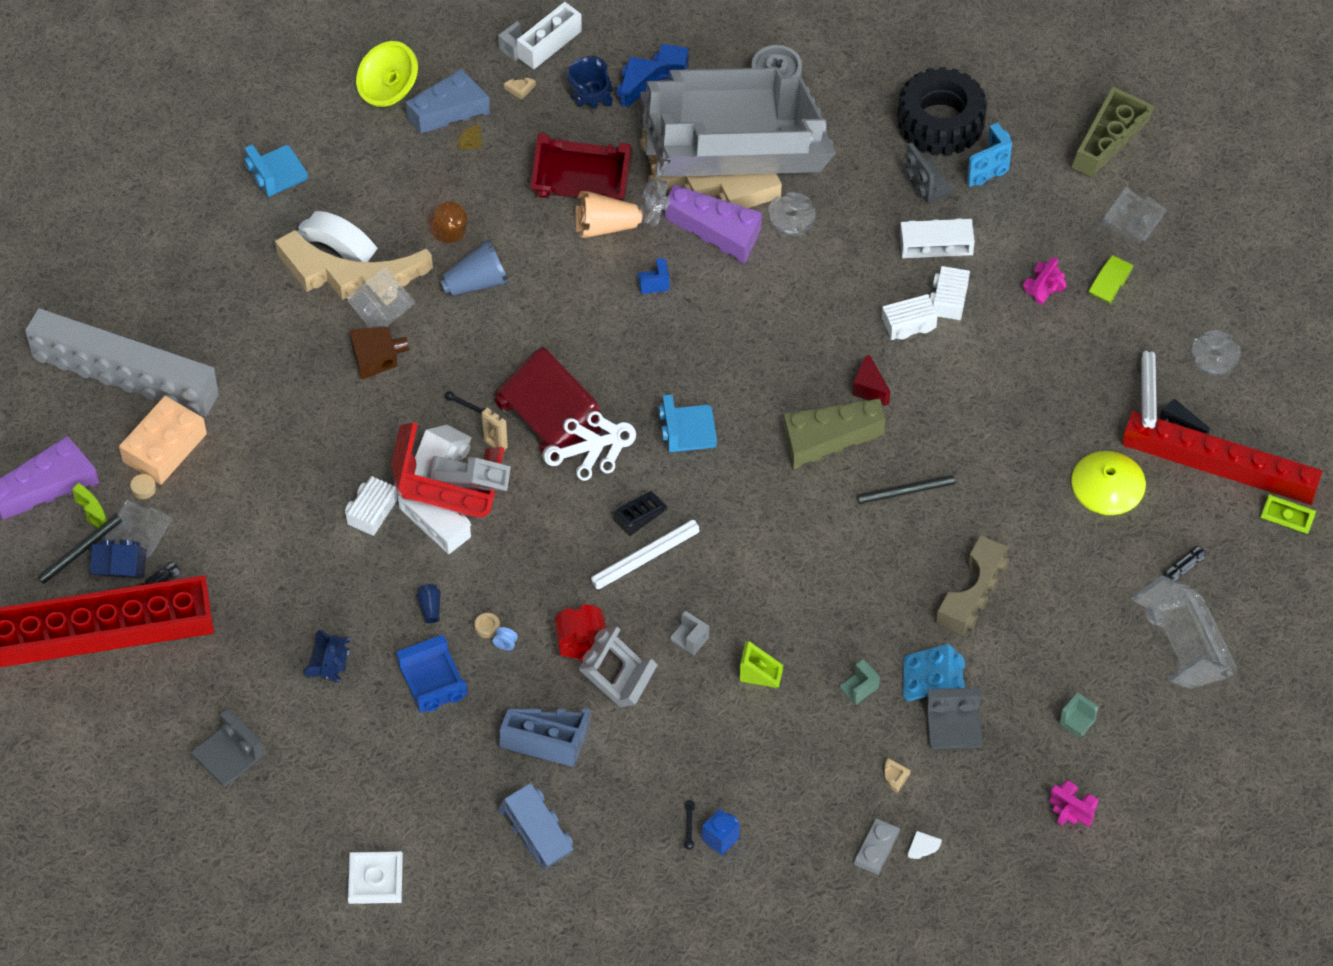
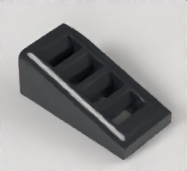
[1160,399,1210,435]
[613,491,667,537]

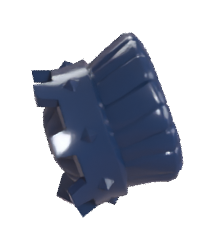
[566,56,614,108]
[303,630,350,683]

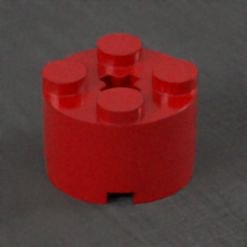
[554,605,606,662]

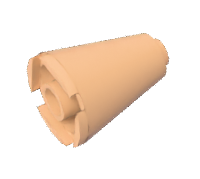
[575,191,642,238]

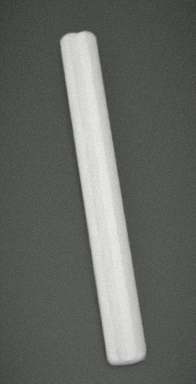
[1141,350,1157,429]
[591,520,699,589]

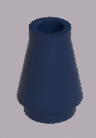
[416,584,441,624]

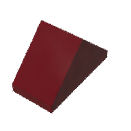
[853,355,891,406]

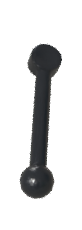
[445,391,486,416]
[684,800,695,850]

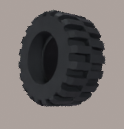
[897,67,987,156]

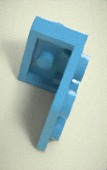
[967,123,1012,187]
[243,144,308,197]
[659,395,717,452]
[903,644,965,701]

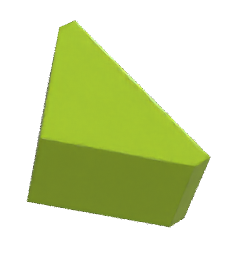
[740,641,784,688]

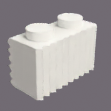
[930,266,970,320]
[881,294,937,340]
[345,476,398,536]

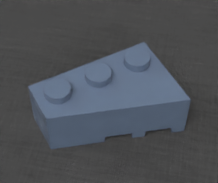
[406,69,490,133]
[500,709,590,767]
[498,783,574,871]

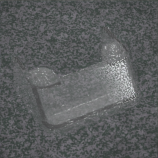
[1131,575,1237,690]

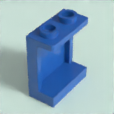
[396,634,467,713]

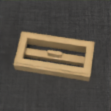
[482,407,508,450]

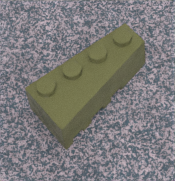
[1071,86,1154,177]
[783,399,885,470]

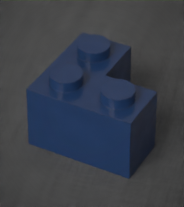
[90,540,147,578]

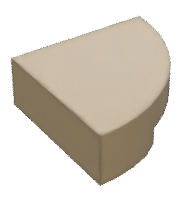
[503,78,536,100]
[884,758,911,793]

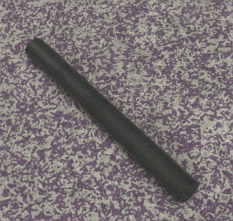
[857,475,955,504]
[38,514,123,584]

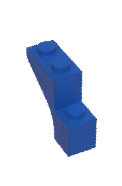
[617,44,689,106]

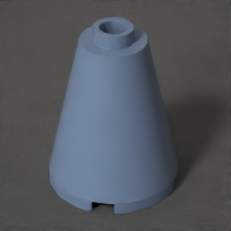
[441,240,509,296]

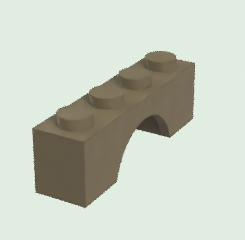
[936,535,1010,636]

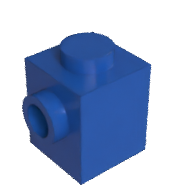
[702,809,740,856]

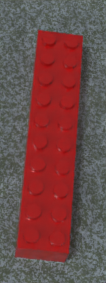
[0,575,214,667]

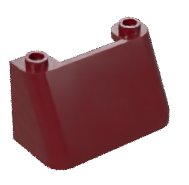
[530,133,633,201]
[494,347,601,461]

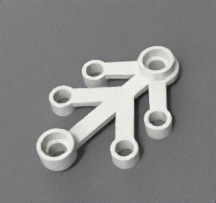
[542,411,636,481]

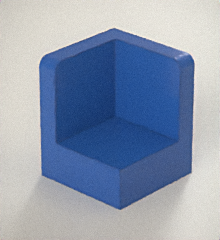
[638,258,669,294]

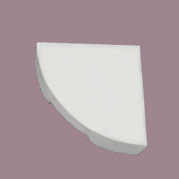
[908,831,942,859]

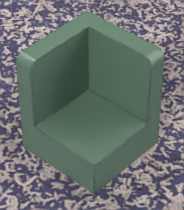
[840,659,880,705]
[1060,692,1098,738]

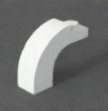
[297,211,378,262]

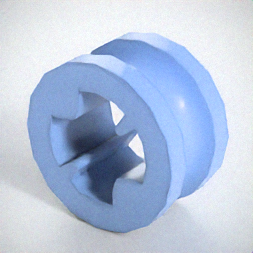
[492,627,518,651]

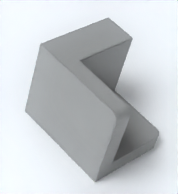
[498,21,522,62]
[670,611,709,655]

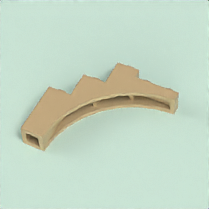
[640,128,782,208]
[275,230,433,307]

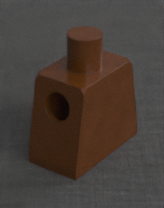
[350,327,409,379]

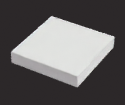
[348,851,403,904]

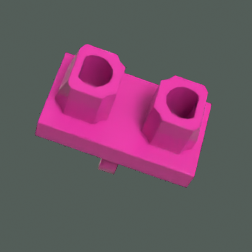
[1023,257,1067,305]
[1049,780,1099,827]

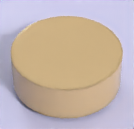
[130,474,156,499]
[475,613,500,638]

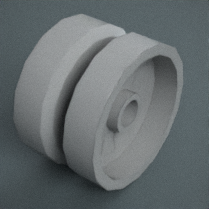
[752,45,802,78]

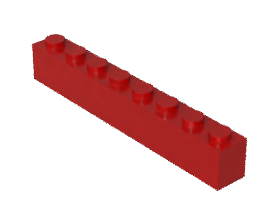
[1122,411,1323,505]

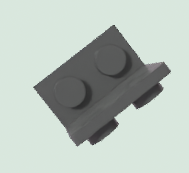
[904,142,953,204]
[926,688,982,750]
[192,708,264,787]

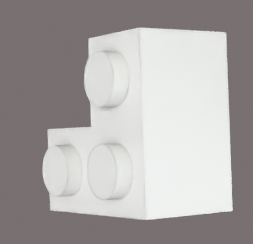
[415,425,472,478]

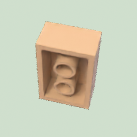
[119,396,207,485]

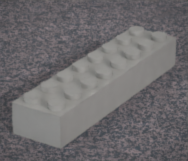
[25,308,219,417]

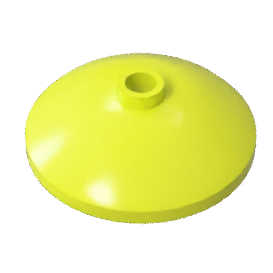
[356,41,418,107]
[1071,451,1146,515]

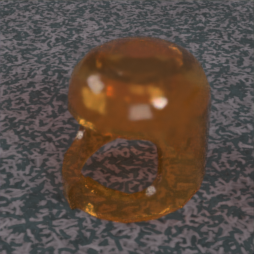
[430,201,467,243]

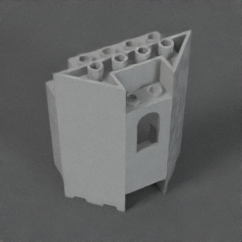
[641,68,836,177]

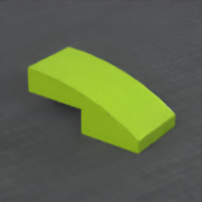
[1089,255,1134,304]
[72,483,107,528]

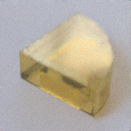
[459,125,482,149]

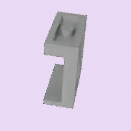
[430,456,511,491]
[579,627,658,707]

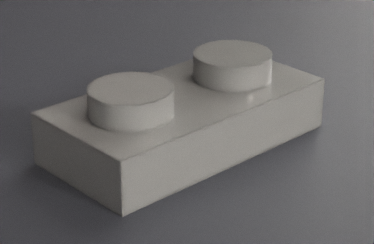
[854,818,900,875]

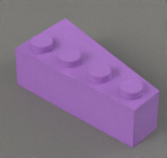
[665,185,762,264]
[0,436,99,520]

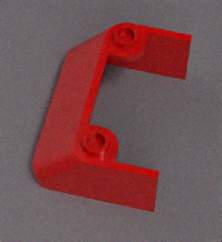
[391,423,505,518]

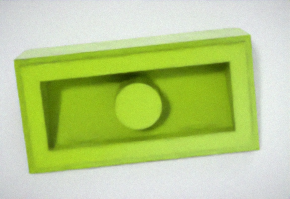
[1260,494,1317,534]

